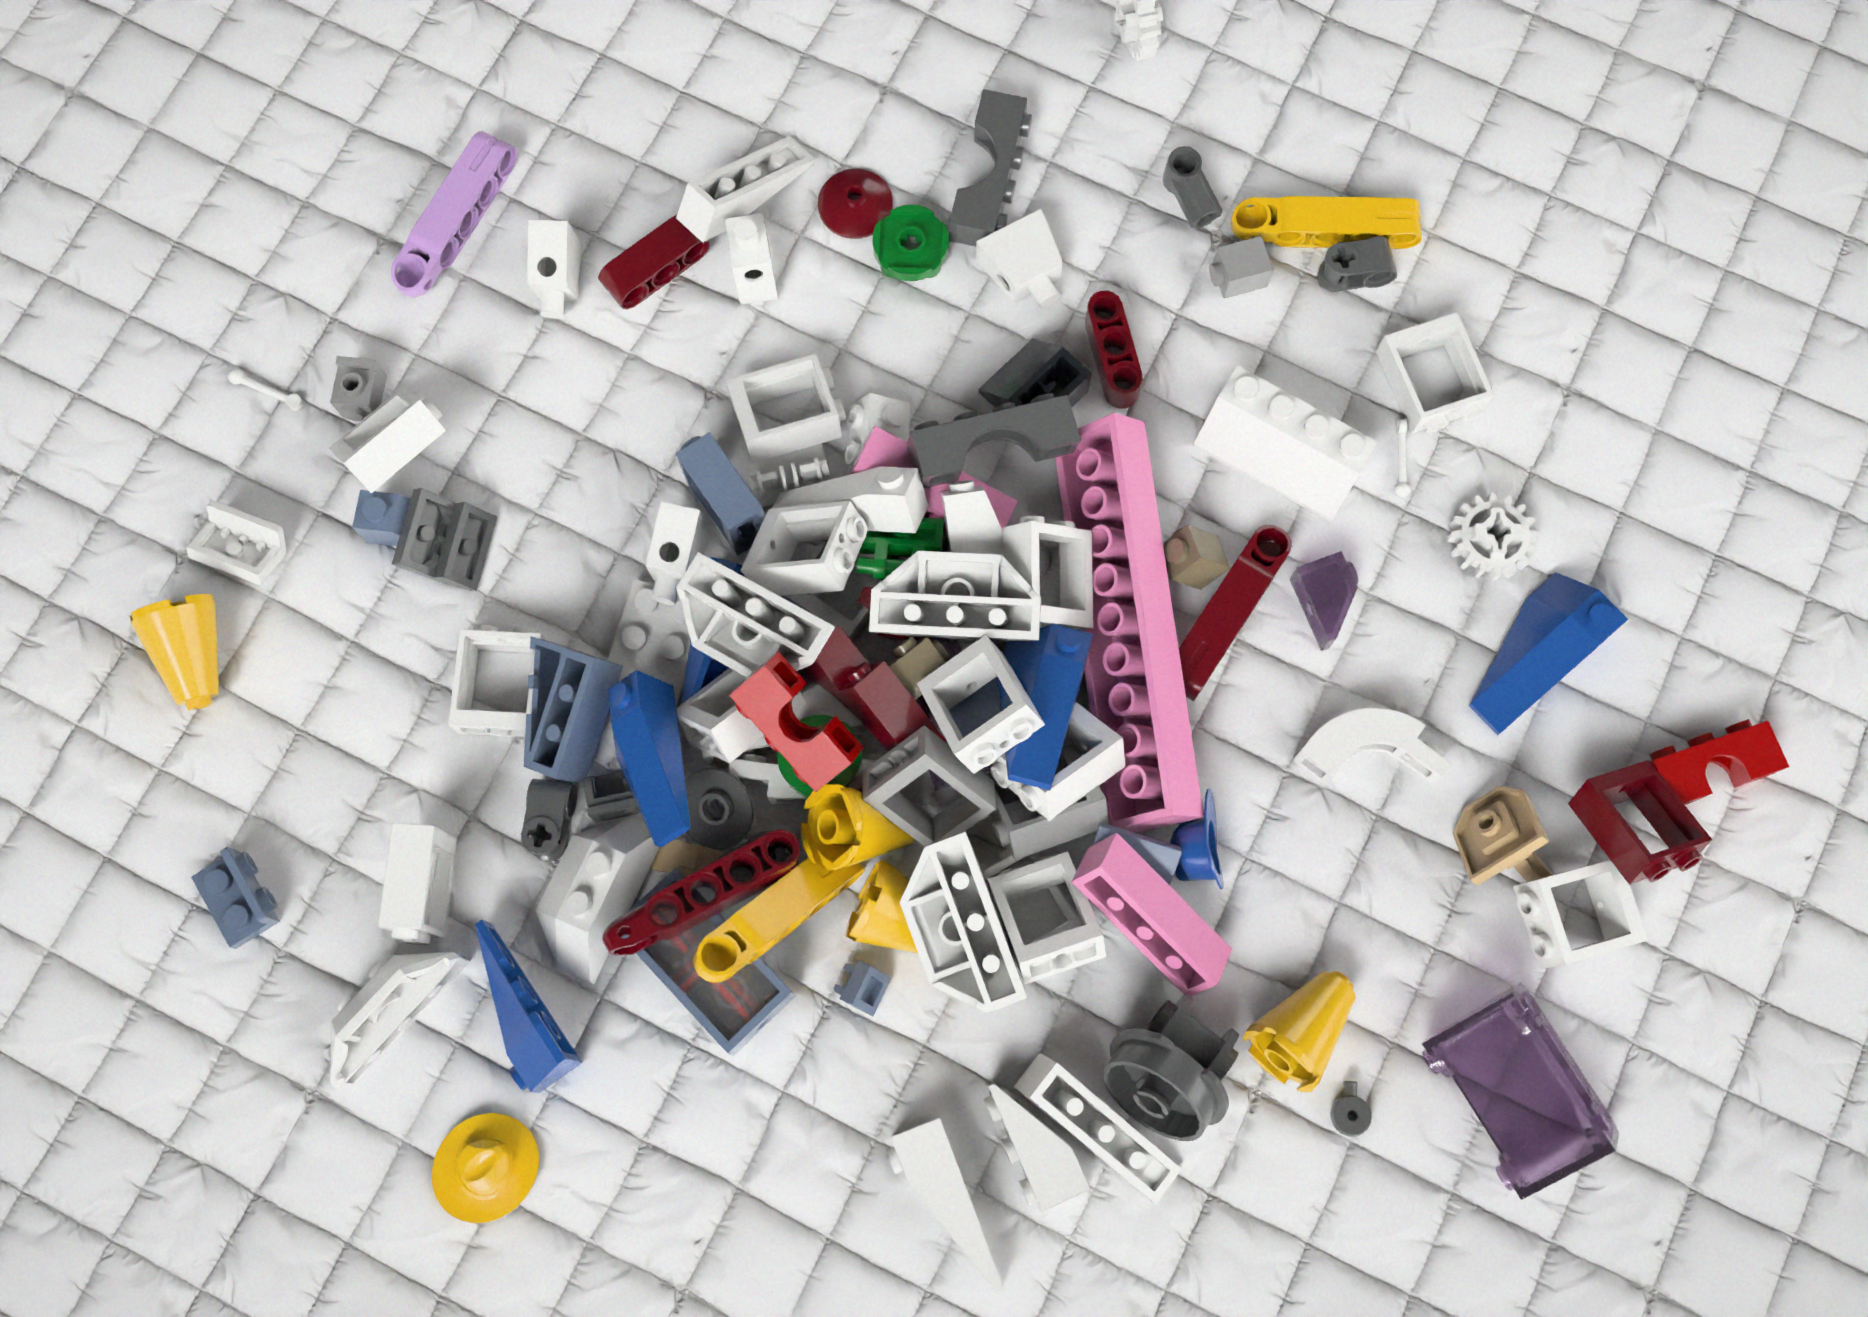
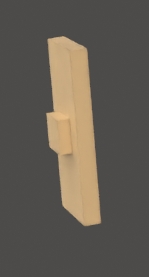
[650,840,727,877]

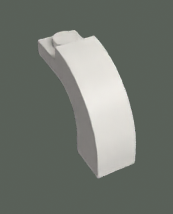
[1293,708,1452,784]

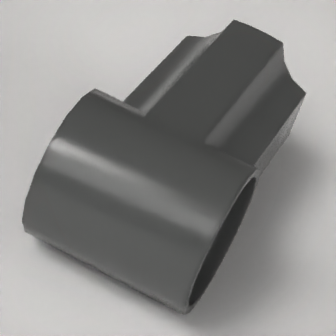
[1162,146,1223,229]

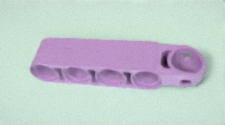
[391,131,518,298]

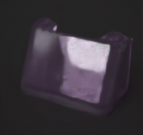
[1422,983,1619,1200]

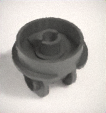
[1103,993,1239,1141]

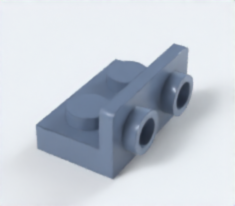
[191,847,280,949]

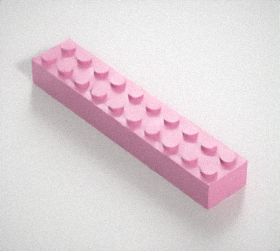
[1055,413,1204,833]

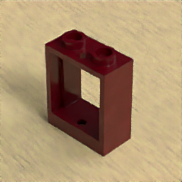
[1568,760,1712,885]

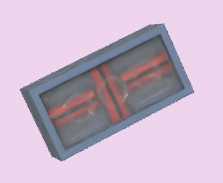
[622,867,796,1056]

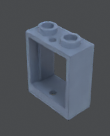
[675,432,765,556]

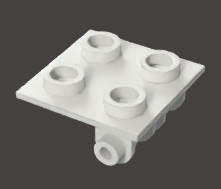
[740,431,831,508]

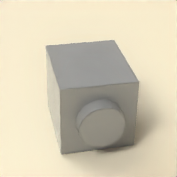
[1209,236,1274,299]

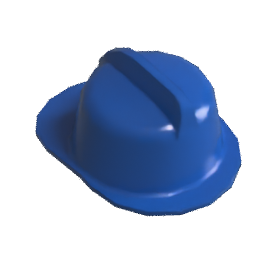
[1170,789,1224,890]

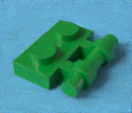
[857,517,944,579]

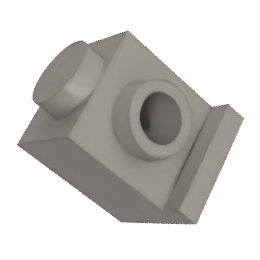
[330,356,387,421]

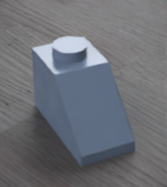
[352,490,411,546]

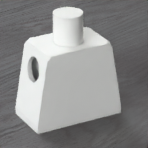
[976,209,1063,309]
[725,213,778,305]
[527,220,583,318]
[646,501,711,605]

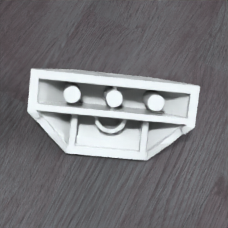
[869,551,1041,641]
[676,552,835,678]
[536,815,660,984]
[900,832,1027,1013]
[330,952,471,1090]

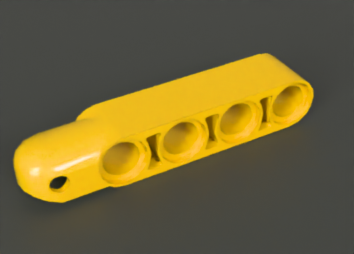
[1230,196,1422,249]
[693,858,866,983]

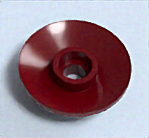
[818,169,893,239]

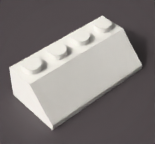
[1193,365,1378,522]

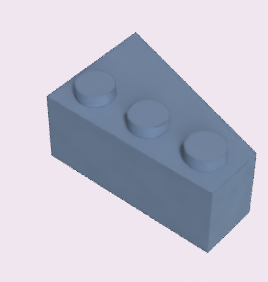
[523,636,623,783]

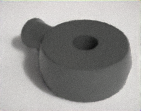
[1330,1081,1372,1137]

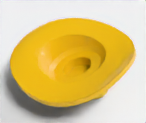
[432,1113,539,1223]

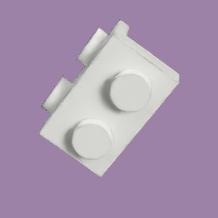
[845,392,910,474]
[186,500,287,586]

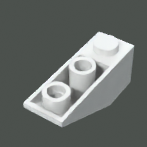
[984,1084,1090,1212]

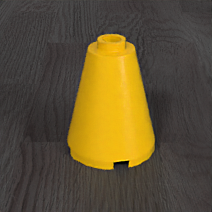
[129,594,219,711]
[800,784,915,870]
[845,860,918,954]
[1242,971,1356,1092]

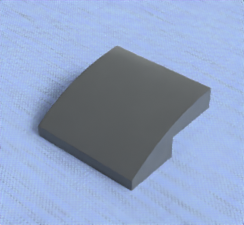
[392,488,497,591]

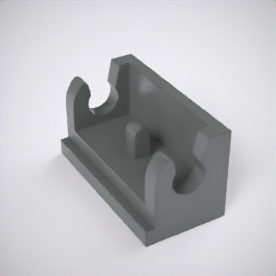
[583,771,640,823]

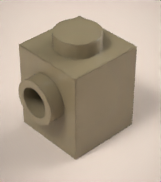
[1163,525,1230,590]
[886,636,950,699]

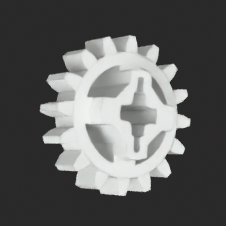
[1114,0,1163,61]
[1447,493,1540,581]

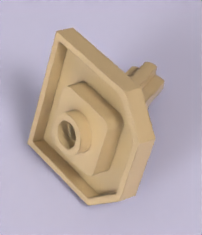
[1452,786,1553,886]

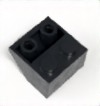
[978,338,1092,408]

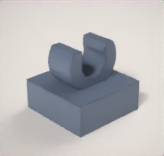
[833,960,892,1017]

